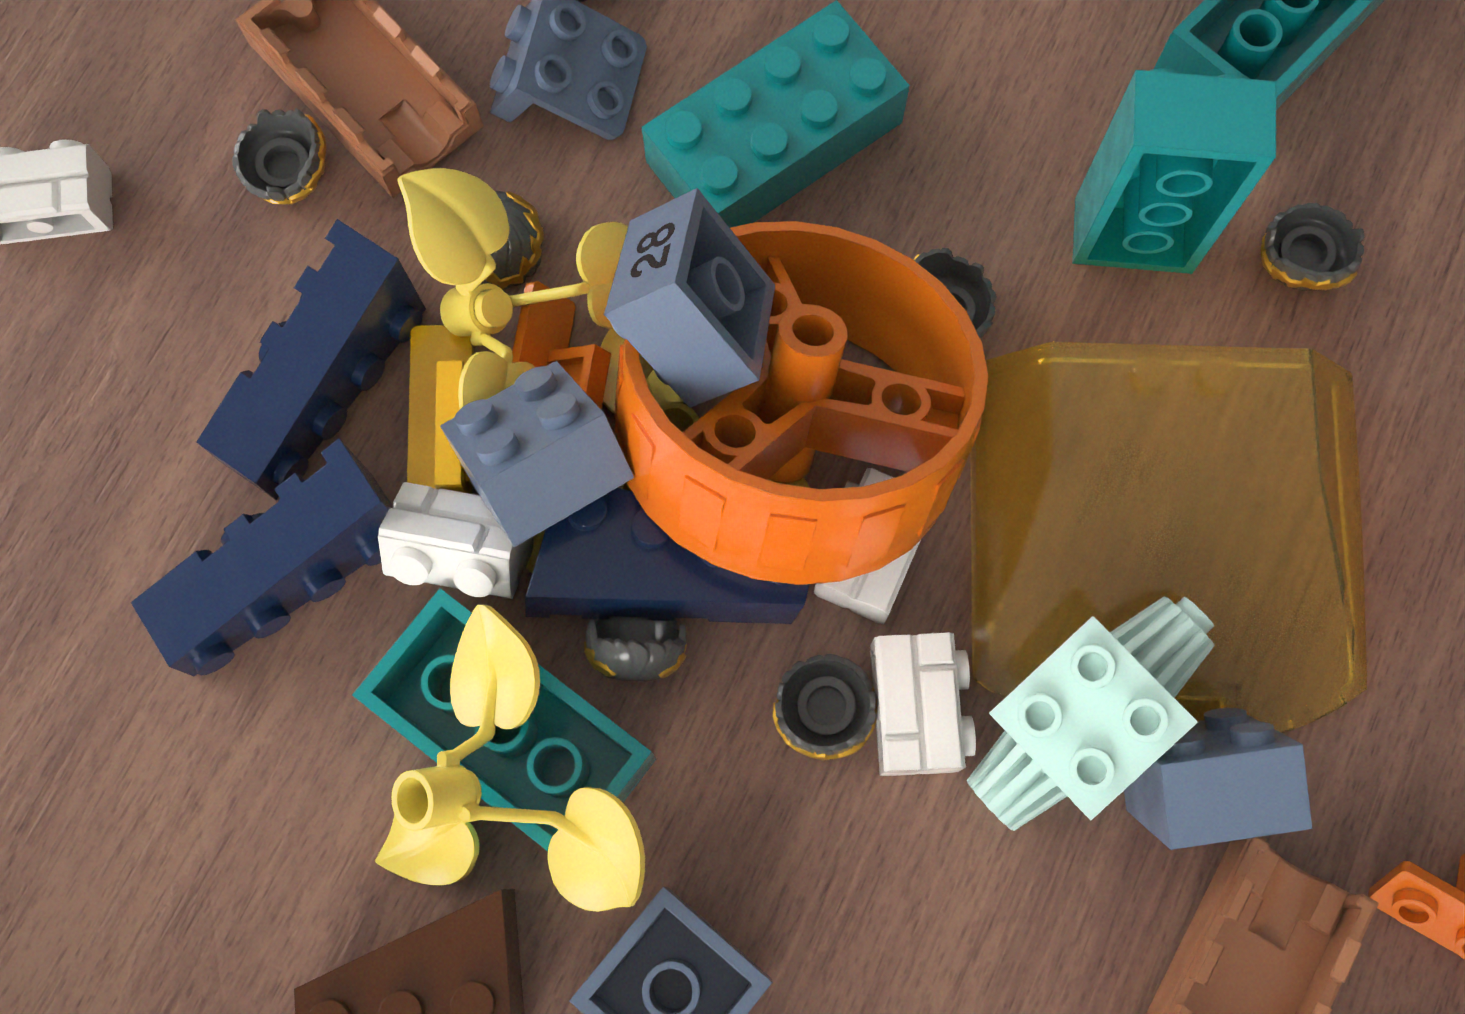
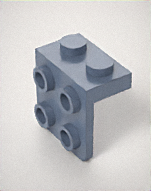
[489,0,647,140]

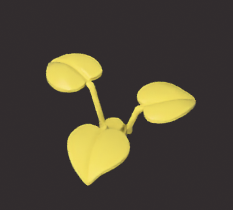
[397,168,628,409]
[375,605,645,912]

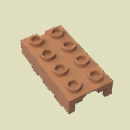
[235,0,484,198]
[1146,836,1379,1014]

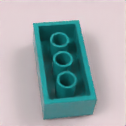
[641,0,910,228]
[1154,0,1385,110]
[1072,68,1276,274]
[352,588,656,851]

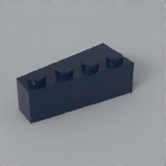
[196,219,426,500]
[131,438,393,677]
[525,488,810,624]

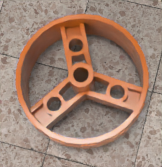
[615,221,989,585]

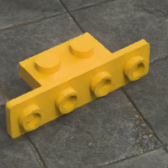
[407,325,474,494]

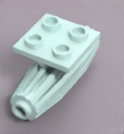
[967,596,1215,831]

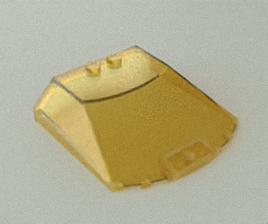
[971,342,1367,733]

